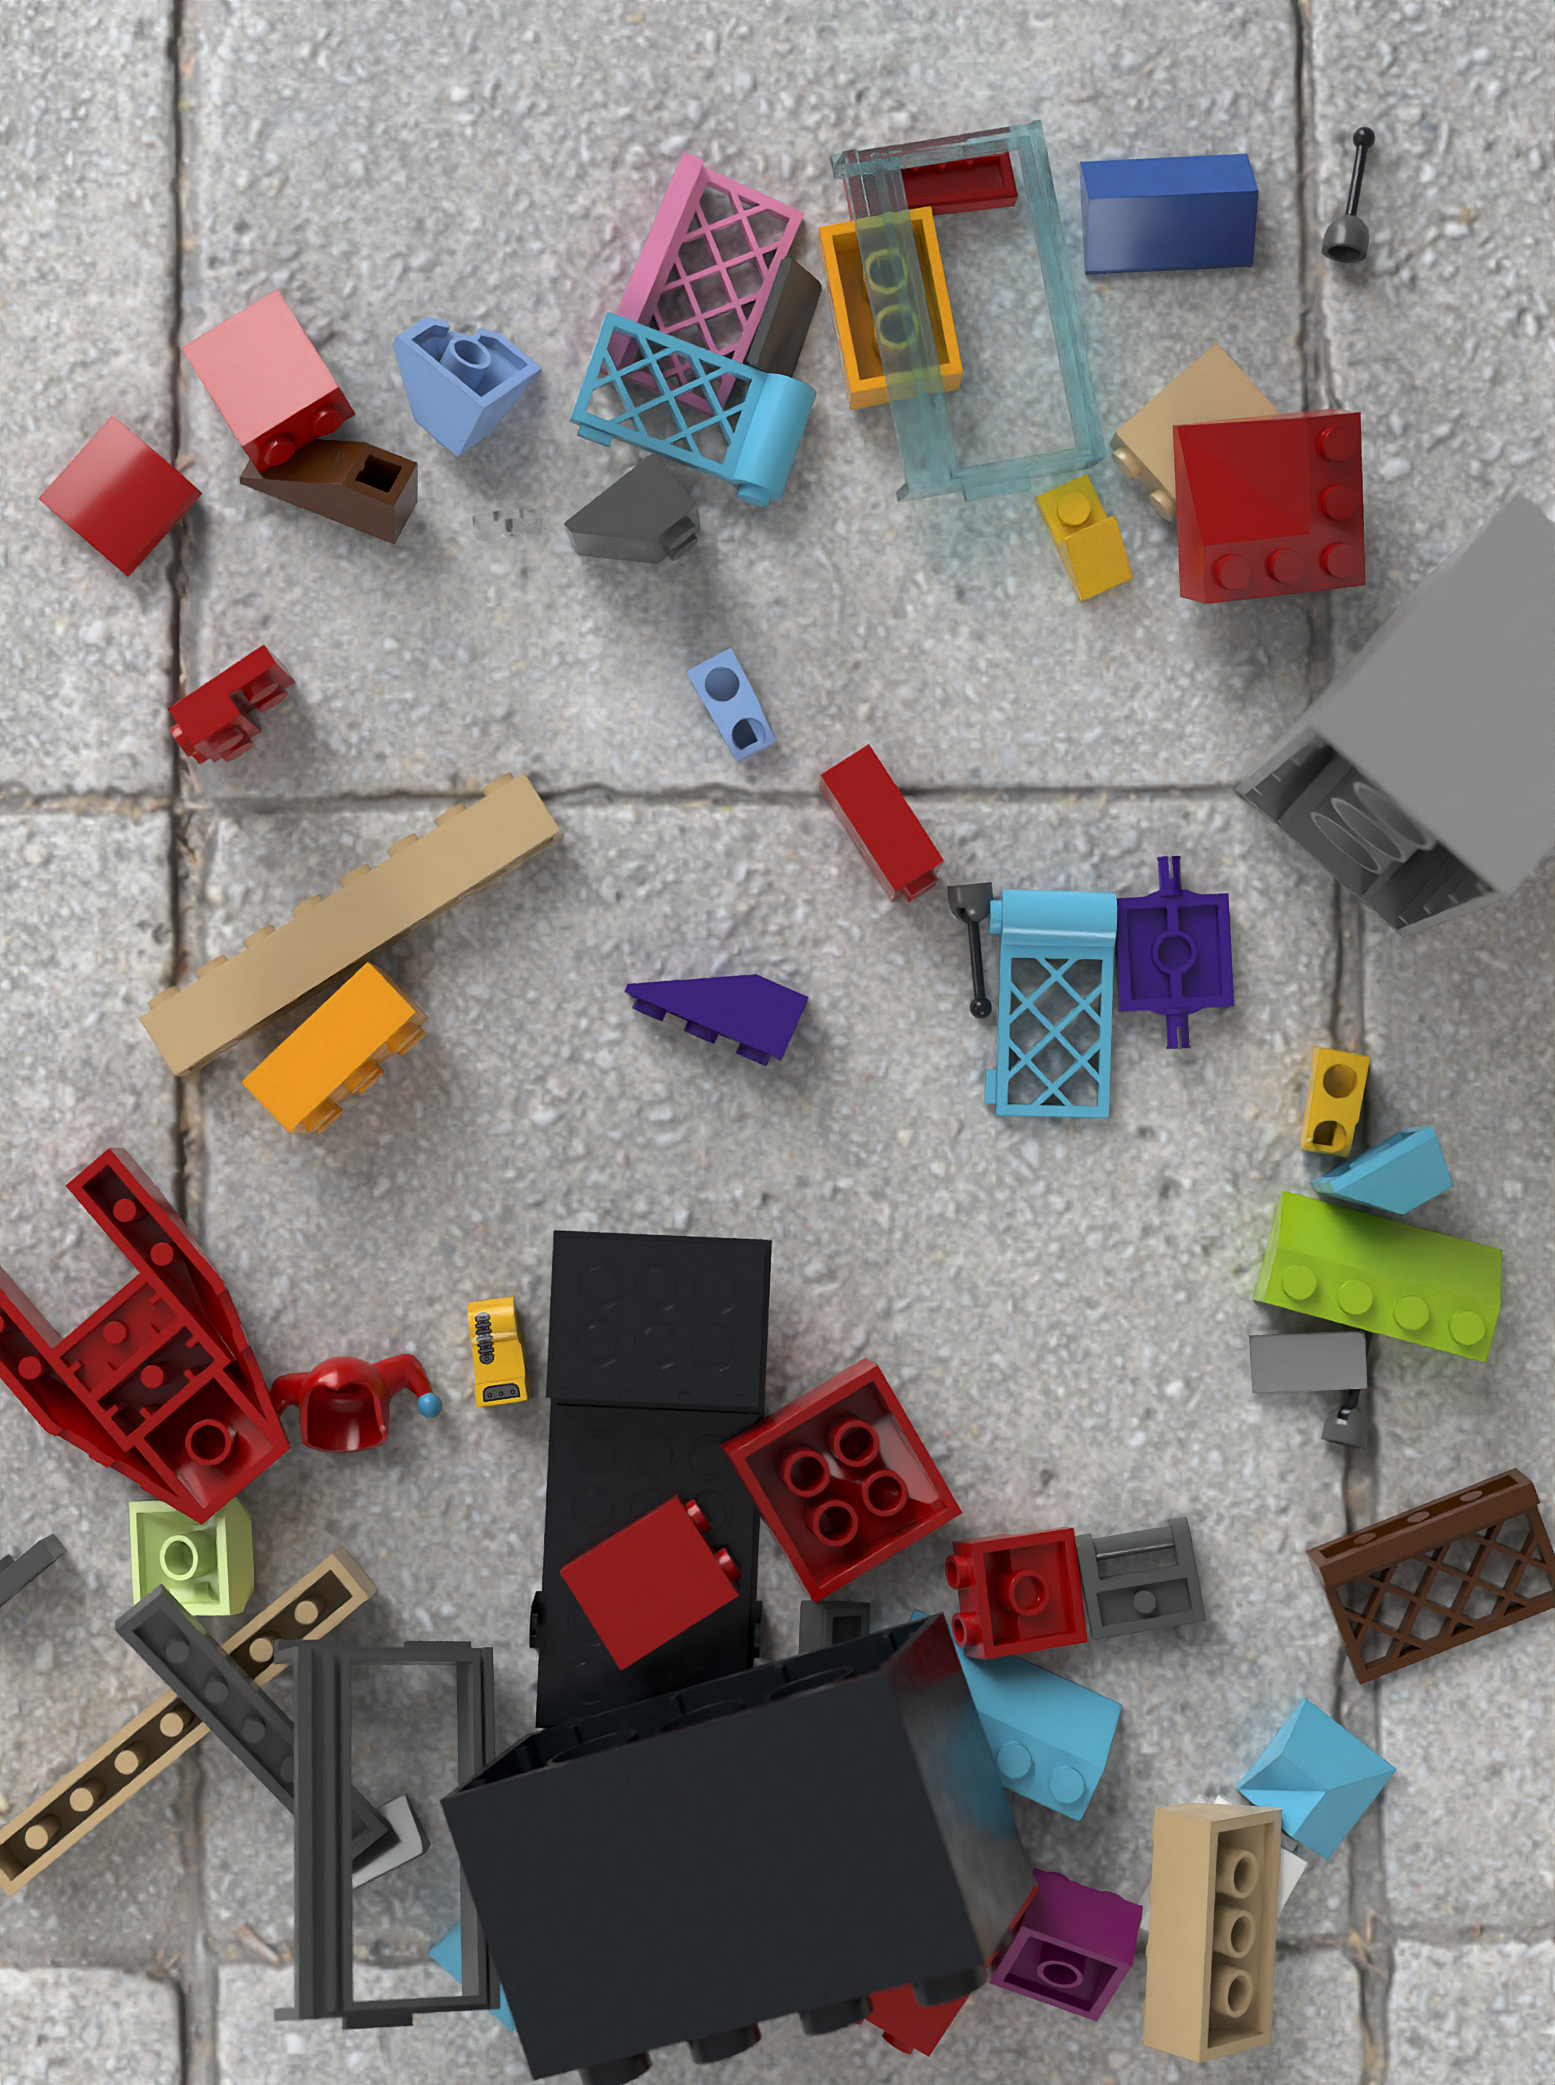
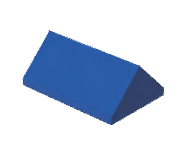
[1079,154,1259,275]

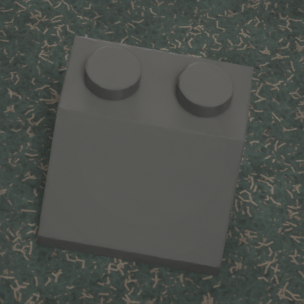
[564,452,701,564]

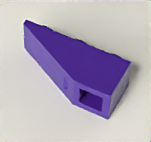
[624,974,809,1067]

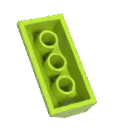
[1253,1190,1502,1363]

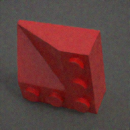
[1173,409,1366,604]
[719,1358,962,1603]

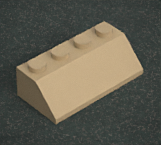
[1143,1802,1282,2063]

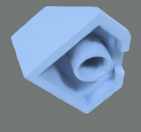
[392,317,542,457]

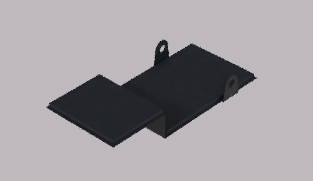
[529,1230,772,1728]

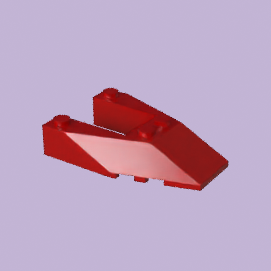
[0,1148,292,1525]

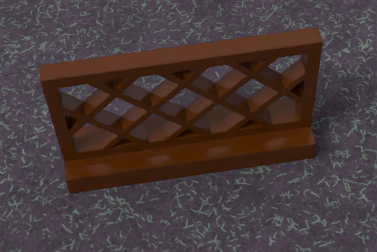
[1306,1468,1555,1685]

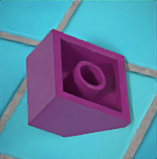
[989,1868,1143,2022]

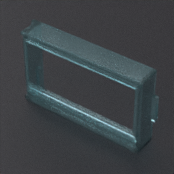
[830,119,1107,503]

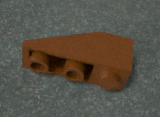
[239,439,418,545]

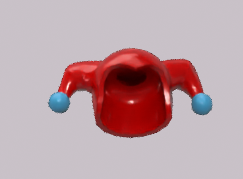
[270,1354,443,1453]

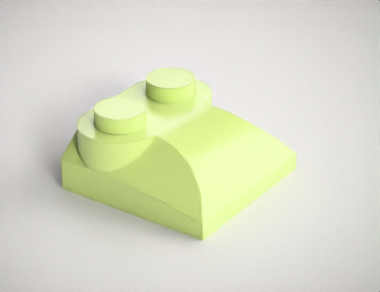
[129,1497,254,1616]

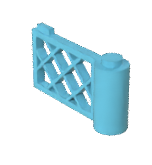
[569,311,817,507]
[984,889,1117,1118]

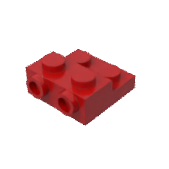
[168,645,295,765]
[945,1527,1087,1660]

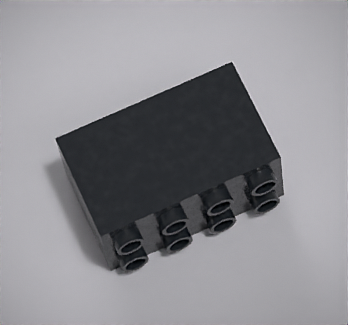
[440,1612,1036,2085]

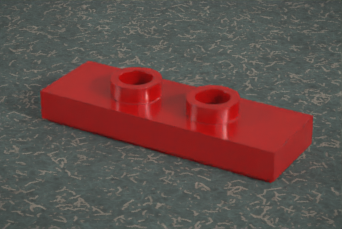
[842,146,1018,221]

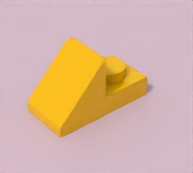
[1034,474,1133,602]

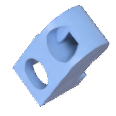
[686,648,777,763]

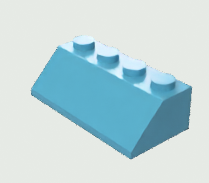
[908,1608,1122,1822]

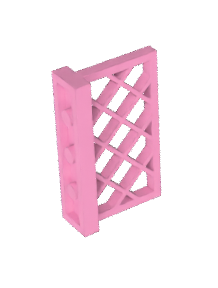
[599,151,804,418]

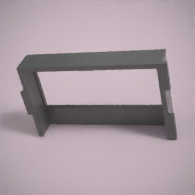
[274,1639,500,2030]

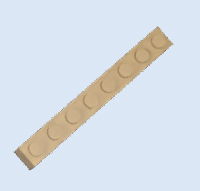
[139,773,564,1077]
[0,1545,379,1898]

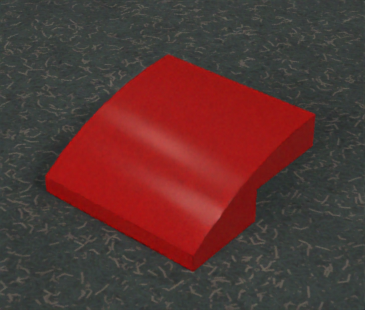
[38,415,203,577]

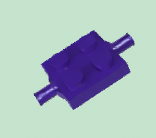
[1115,856,1234,1049]

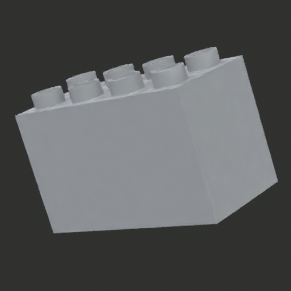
[1235,491,1555,938]

